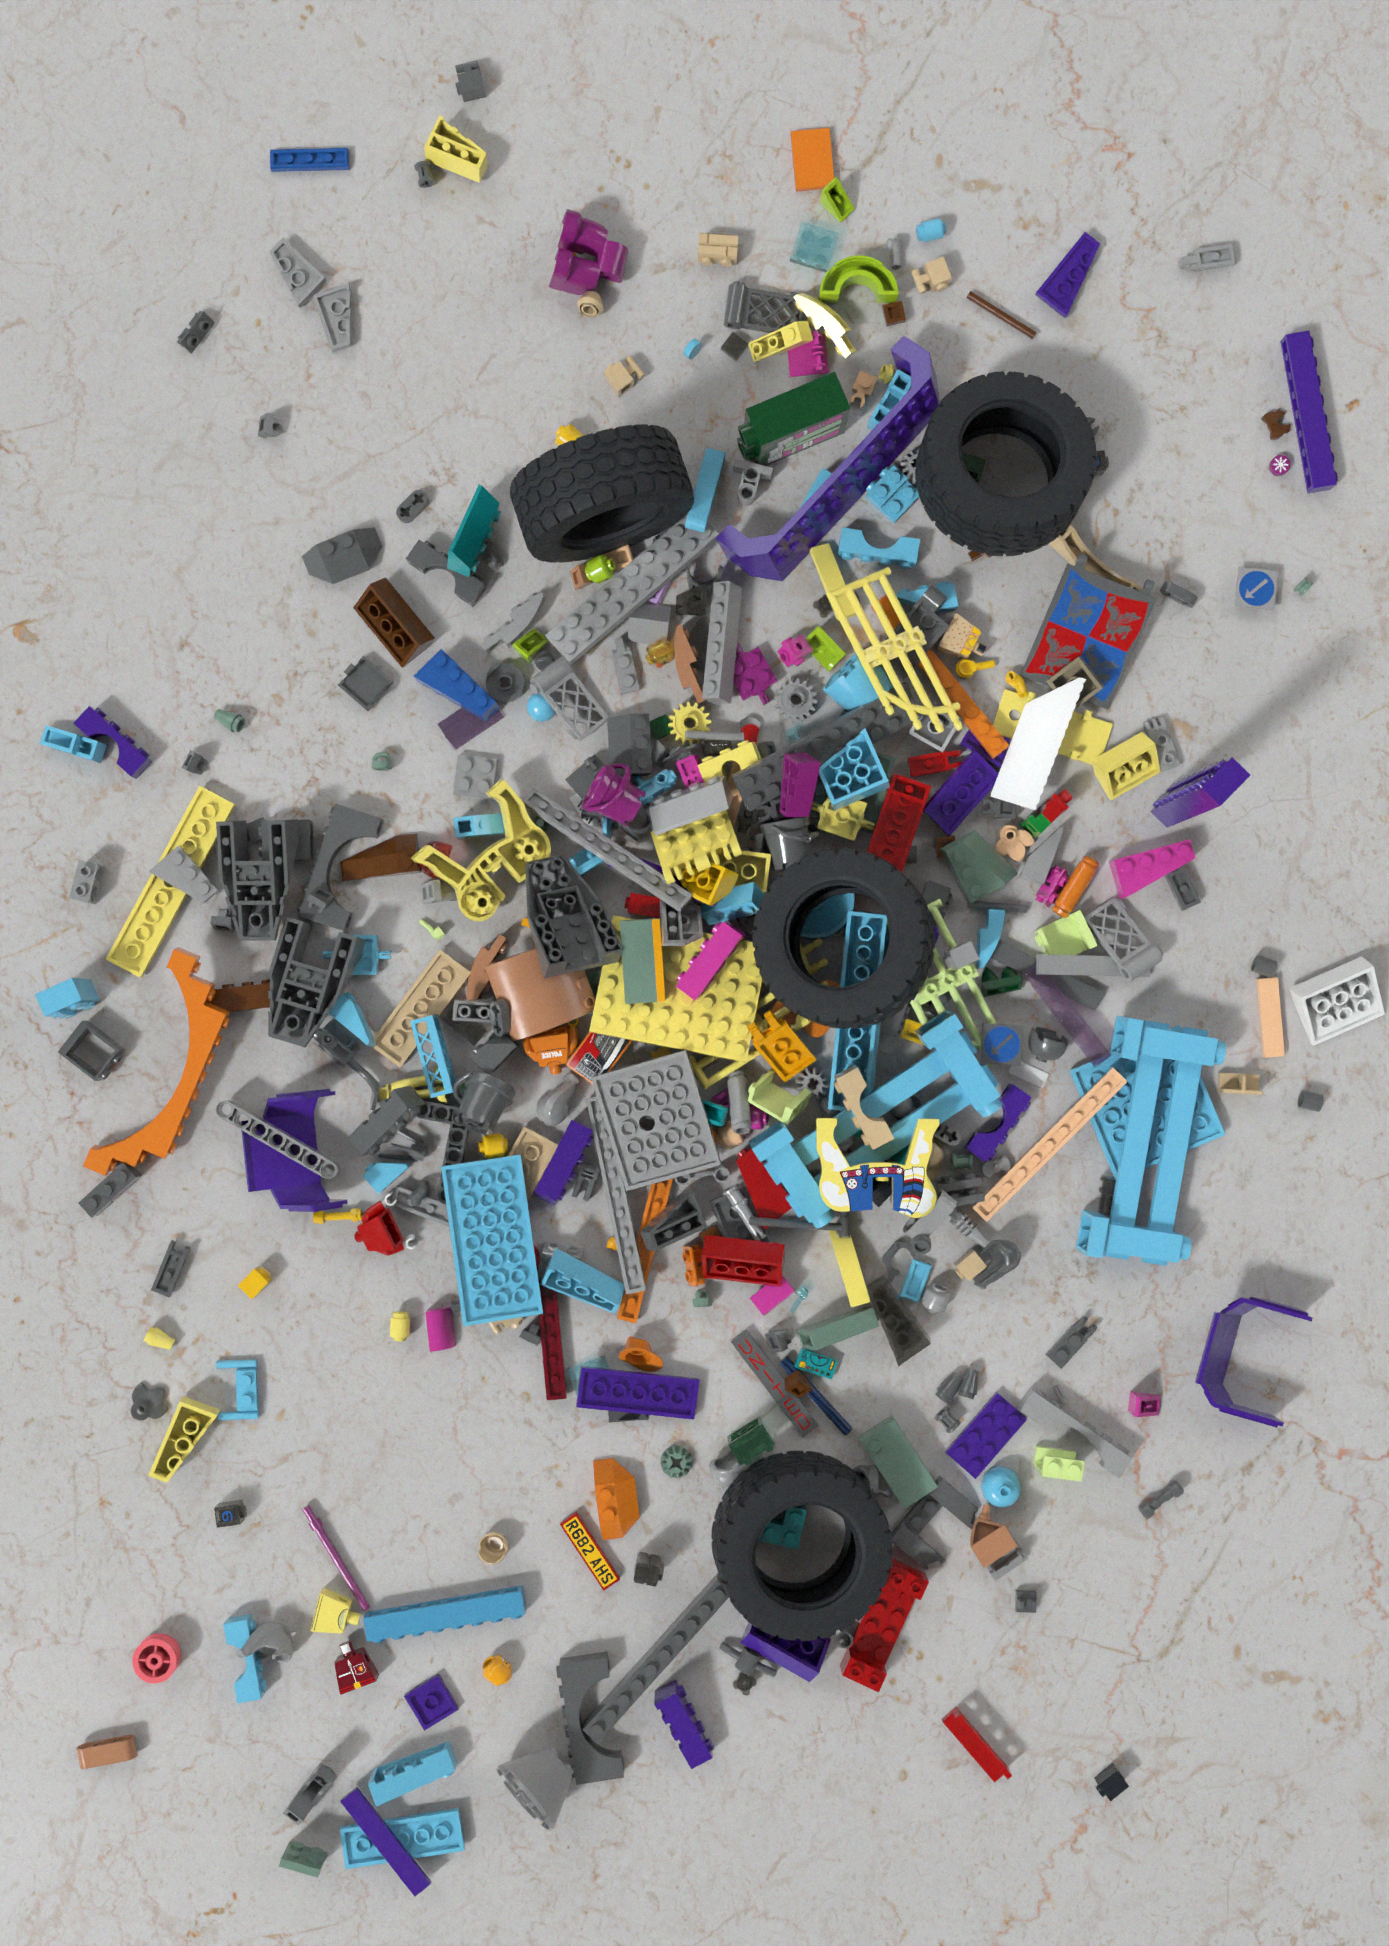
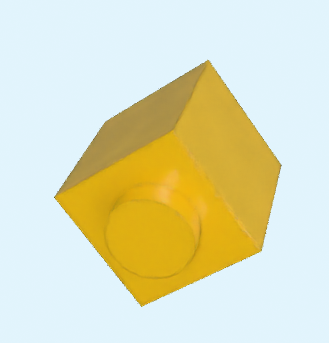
[238,1266,272,1300]

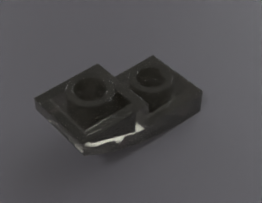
[441,1005,487,1046]

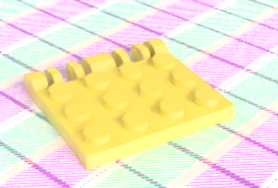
[651,810,743,885]

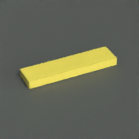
[810,543,856,621]

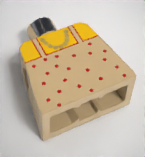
[936,613,987,659]

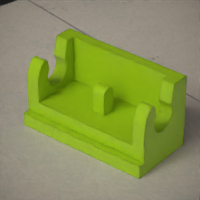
[806,626,846,672]

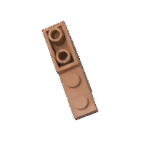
[674,624,706,705]
[466,934,508,999]

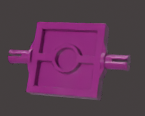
[733,643,778,705]

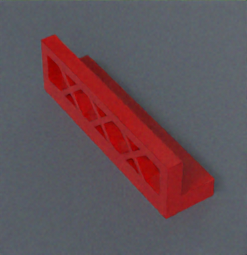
[941,1706,1012,1783]

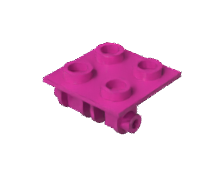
[787,331,829,377]

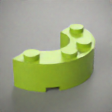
[818,255,899,303]

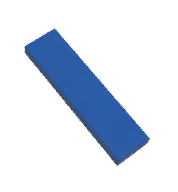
[270,148,349,172]

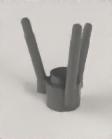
[378,1130,428,1163]

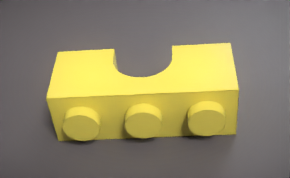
[697,740,762,782]

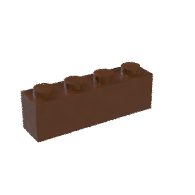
[208,979,270,1012]

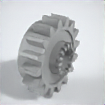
[774,678,817,723]

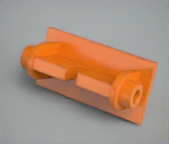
[682,1244,707,1287]

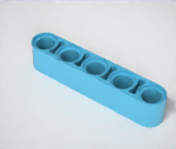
[685,448,726,533]

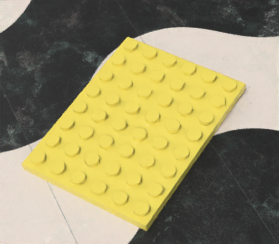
[589,915,762,1063]

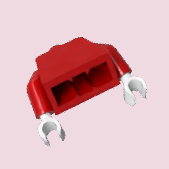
[354,1192,417,1256]

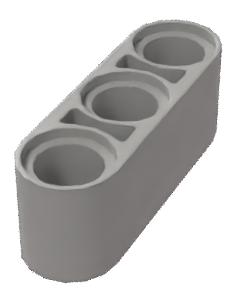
[903,1189,957,1239]

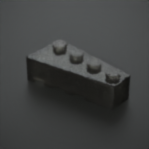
[867,1274,931,1367]

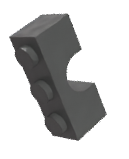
[78,1163,143,1218]

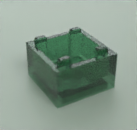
[727,1416,775,1465]

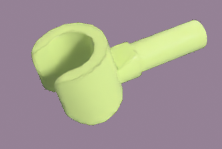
[419,919,445,940]

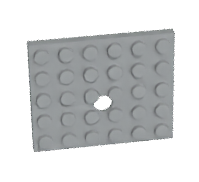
[591,1049,722,1191]

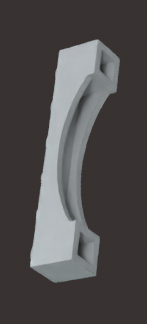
[1017,1388,1132,1478]

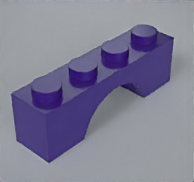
[73,706,152,779]
[964,1083,1032,1162]

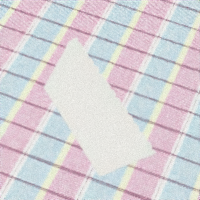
[990,677,1086,810]

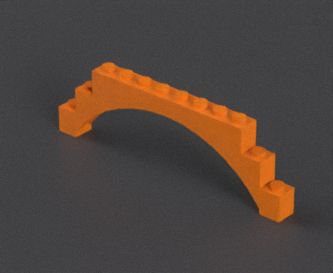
[83,947,230,1176]

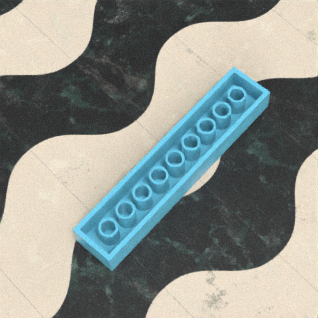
[828,910,890,1111]

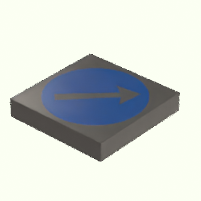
[980,1023,1023,1065]

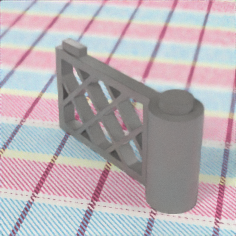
[530,657,609,742]
[1084,897,1163,982]

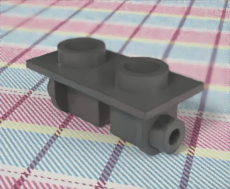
[177,311,215,354]

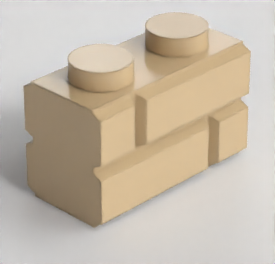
[698,233,738,267]

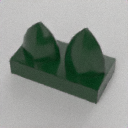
[981,966,1023,997]

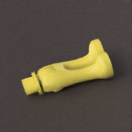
[378,1066,449,1103]

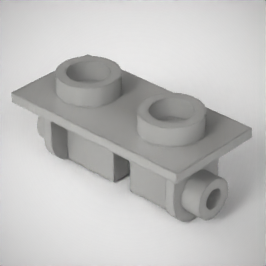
[542,1242,584,1262]
[986,1542,1028,1581]

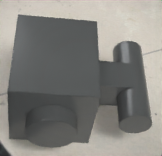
[455,60,486,102]

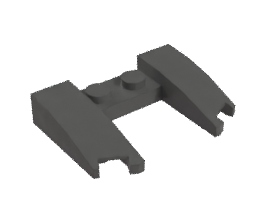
[891,1476,978,1569]

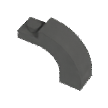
[283,1763,337,1825]

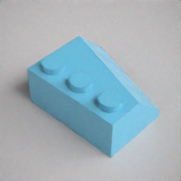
[819,728,890,811]

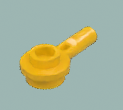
[955,659,995,679]

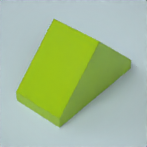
[820,177,855,222]
[513,628,549,664]

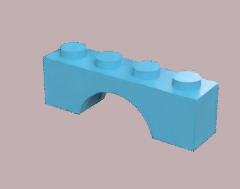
[837,527,920,569]
[223,1614,267,1704]

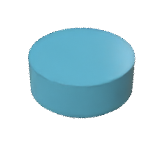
[684,339,702,359]

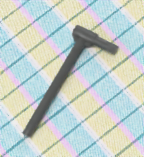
[749,1211,850,1238]

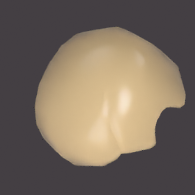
[478,1531,508,1565]

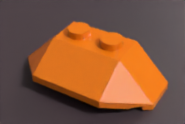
[593,1458,640,1540]

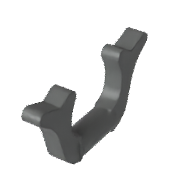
[882,1240,916,1283]

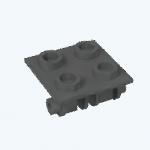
[565,754,604,800]

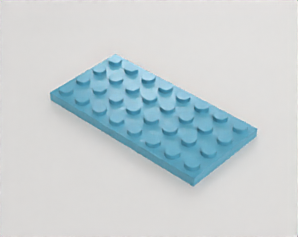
[441,1155,543,1326]

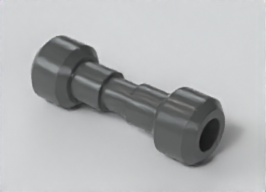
[1138,1480,1184,1519]

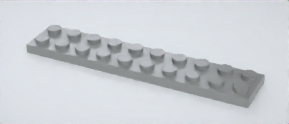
[545,514,719,665]

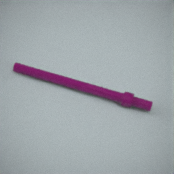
[302,1505,370,1611]

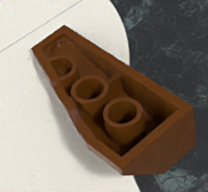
[340,834,421,881]

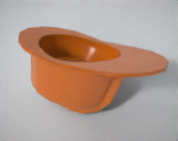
[619,1336,663,1372]

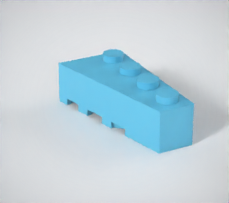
[540,1248,625,1313]

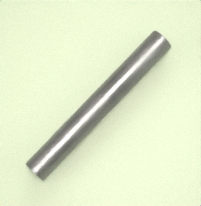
[967,901,1027,913]

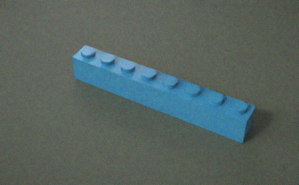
[363,1585,527,1643]

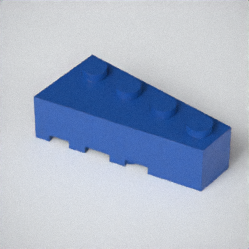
[413,649,500,722]

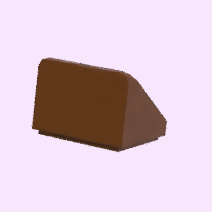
[785,1370,813,1398]

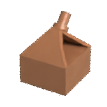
[970,1504,1018,1568]

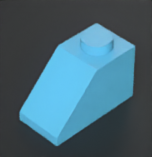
[363,1161,411,1194]

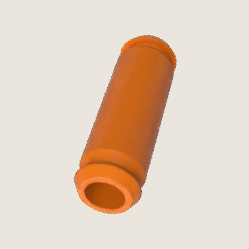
[1052,856,1099,918]

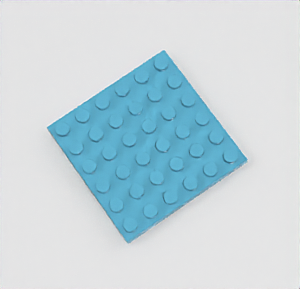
[1069,1025,1226,1180]

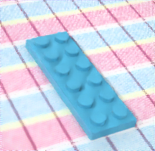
[340,1808,465,1869]

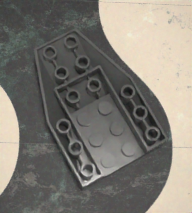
[525,855,623,978]

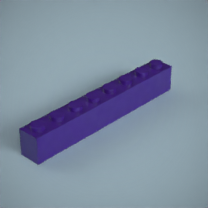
[1280,331,1338,494]

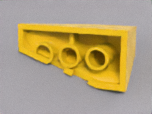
[673,862,739,906]

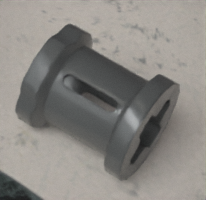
[414,160,436,188]
[935,1406,961,1433]

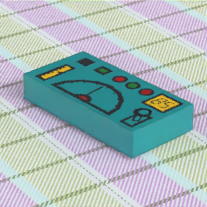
[794,1348,838,1379]

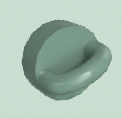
[372,752,392,771]
[693,1288,712,1307]

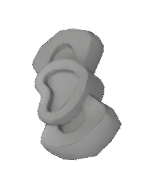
[981,1156,1010,1178]

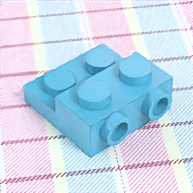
[865,465,919,524]

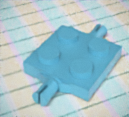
[323,935,391,975]

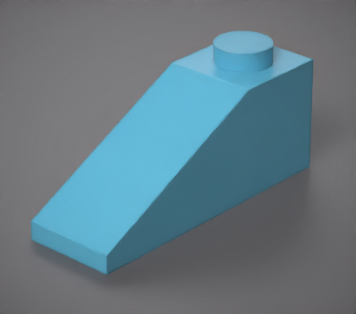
[329,991,376,1048]

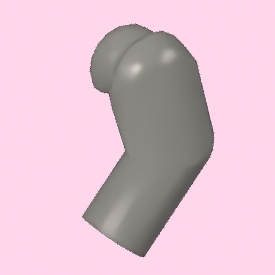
[886,238,901,269]

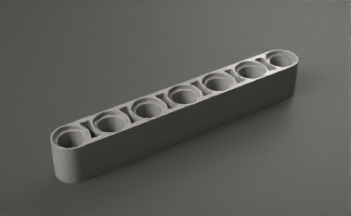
[216,1100,340,1179]

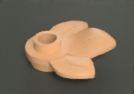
[995,825,1034,862]

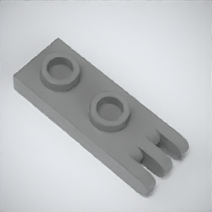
[1143,716,1180,773]

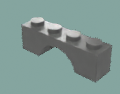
[406,540,486,607]

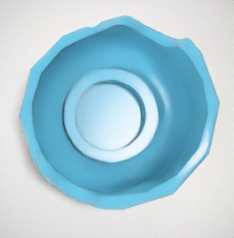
[527,693,556,722]

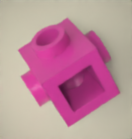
[777,634,813,668]

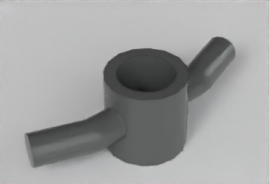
[719,1642,777,1677]

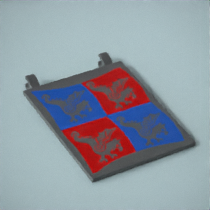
[1020,553,1157,710]

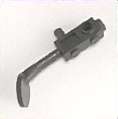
[313,1028,379,1111]

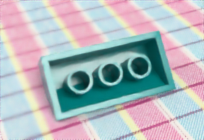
[447,484,501,577]

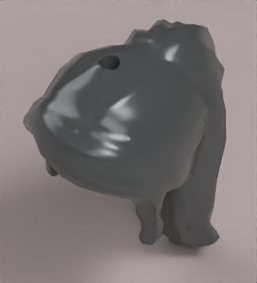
[973,1239,1021,1289]

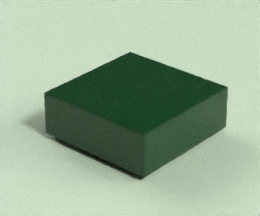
[650,714,673,740]

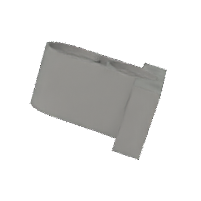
[733,459,773,506]
[421,880,457,904]

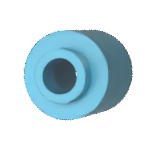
[916,218,946,243]

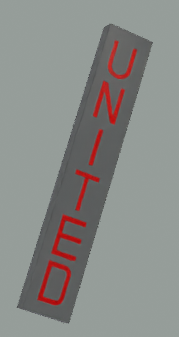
[731,1329,819,1437]

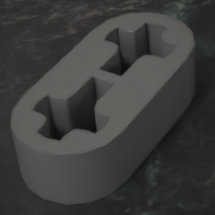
[396,490,429,523]
[1160,581,1198,608]
[490,998,511,1037]

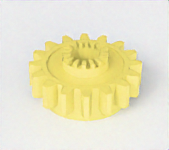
[668,702,711,745]

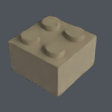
[1046,655,1104,710]

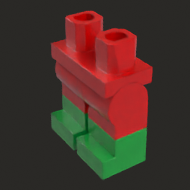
[1019,789,1073,838]

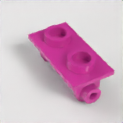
[1035,866,1069,908]

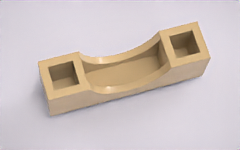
[833,1065,894,1150]

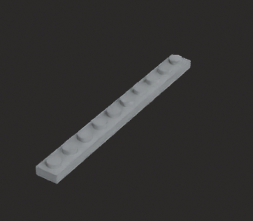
[522,788,693,912]
[586,1096,647,1294]

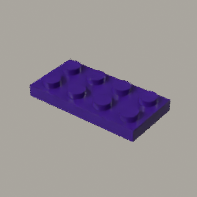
[923,750,998,836]
[945,1392,1027,1479]

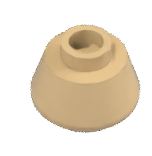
[577,291,603,318]

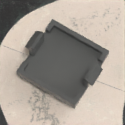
[338,656,394,711]

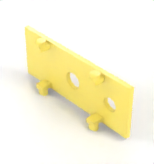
[993,689,1113,765]

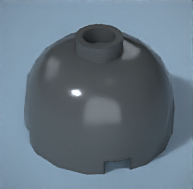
[1028,1027,1069,1063]

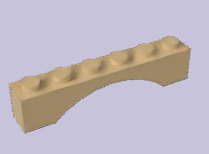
[1049,525,1142,592]

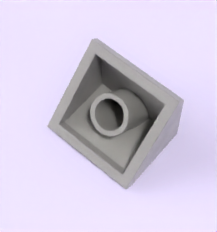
[627,603,672,646]
[909,699,963,753]

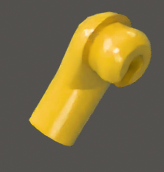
[1005,671,1028,698]

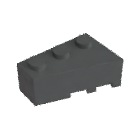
[640,1190,707,1251]

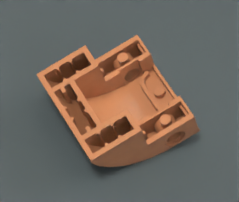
[485,948,596,1041]

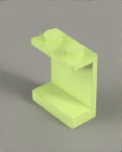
[1034,910,1098,955]
[747,1069,812,1125]
[1033,1446,1085,1482]

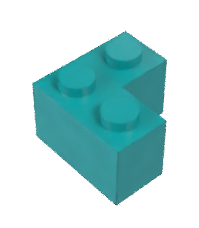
[759,1505,807,1550]

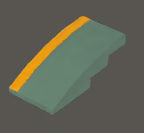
[620,918,665,1004]

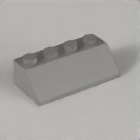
[649,775,733,835]

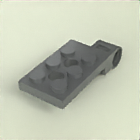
[886,585,950,680]

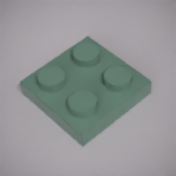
[279,1841,328,1878]

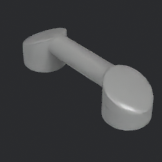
[674,1165,730,1185]

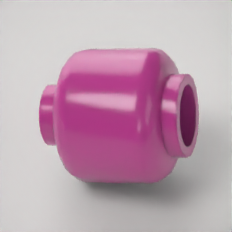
[749,1103,769,1130]

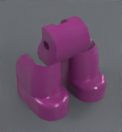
[549,209,628,295]

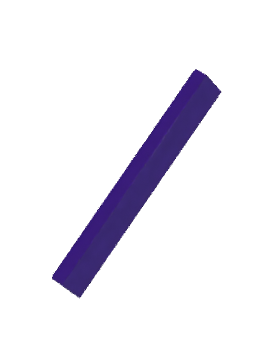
[340,1787,431,1897]

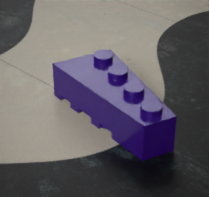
[534,1120,594,1206]
[654,1680,714,1769]

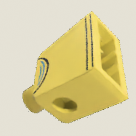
[310,1588,361,1634]

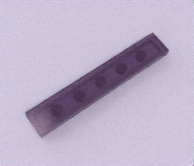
[1022,963,1112,1067]

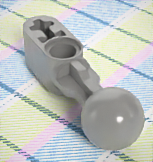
[889,1097,961,1146]

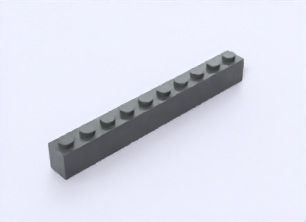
[583,1574,729,1744]

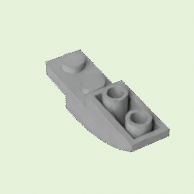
[482,592,545,653]
[452,999,495,1023]

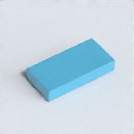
[900,1258,932,1303]

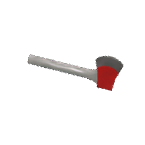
[685,717,761,746]

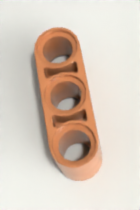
[76,1734,138,1769]

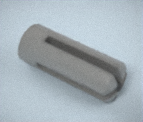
[1053,1385,1067,1404]

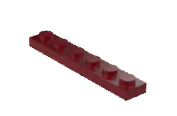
[538,1280,567,1401]

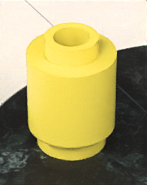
[390,1311,411,1341]

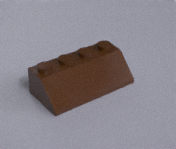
[353,577,435,668]

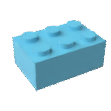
[35,978,100,1019]

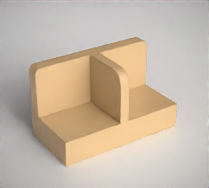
[1217,1073,1263,1095]

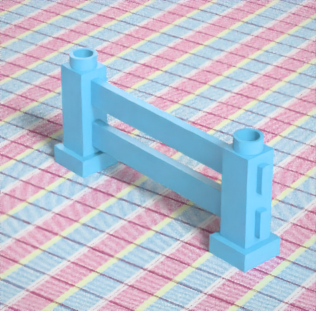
[749,1009,1002,1228]
[1076,1015,1226,1266]

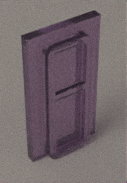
[437,692,504,750]

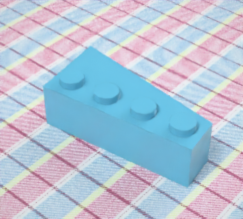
[368,1741,457,1807]

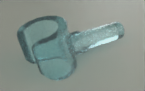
[785,727,800,742]
[789,1285,808,1313]

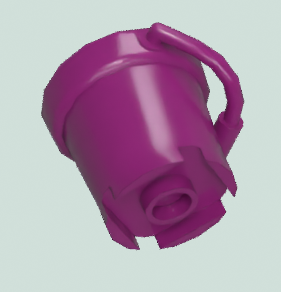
[581,763,646,827]

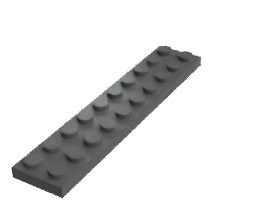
[732,682,921,812]

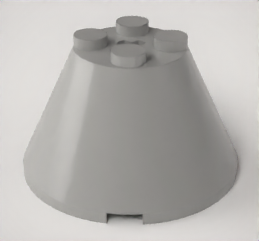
[496,1747,574,1831]

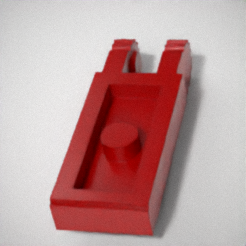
[907,750,962,778]

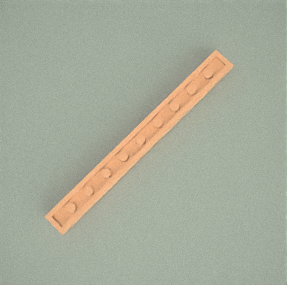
[972,1067,1128,1222]

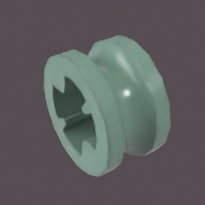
[1293,577,1313,597]

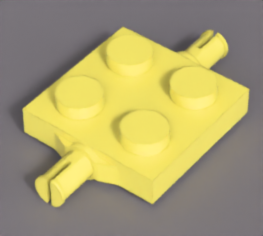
[811,796,875,841]

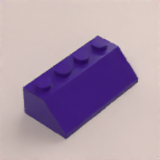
[740,1623,831,1682]

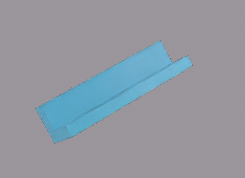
[410,1014,456,1098]

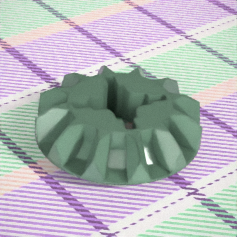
[661,1446,692,1478]

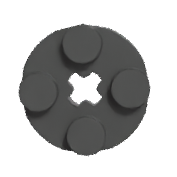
[486,663,525,704]

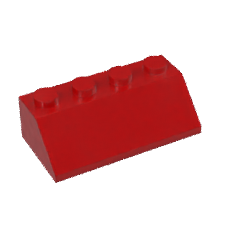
[702,1235,785,1287]

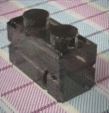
[633,1551,664,1587]

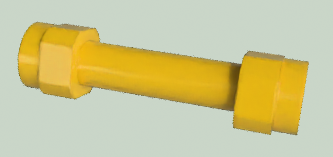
[313,1208,363,1224]

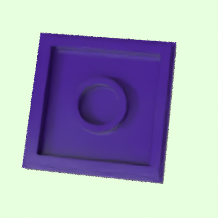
[404,1673,459,1731]

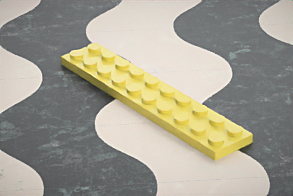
[106,785,236,978]

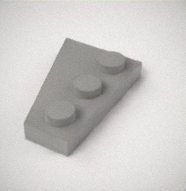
[270,238,327,308]
[312,283,351,353]
[149,846,219,904]

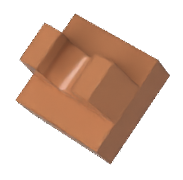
[569,564,594,590]

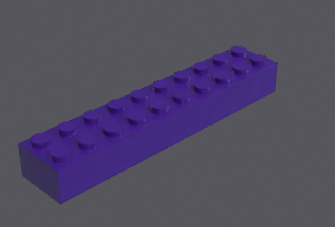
[1150,757,1250,828]

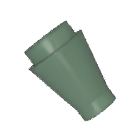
[214,709,245,732]

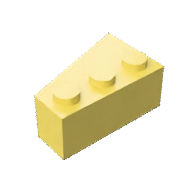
[424,115,487,183]

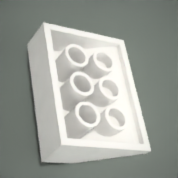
[1290,956,1385,1046]

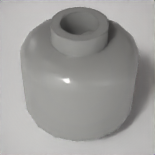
[921,1283,950,1314]

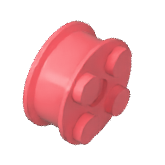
[132,1633,181,1684]

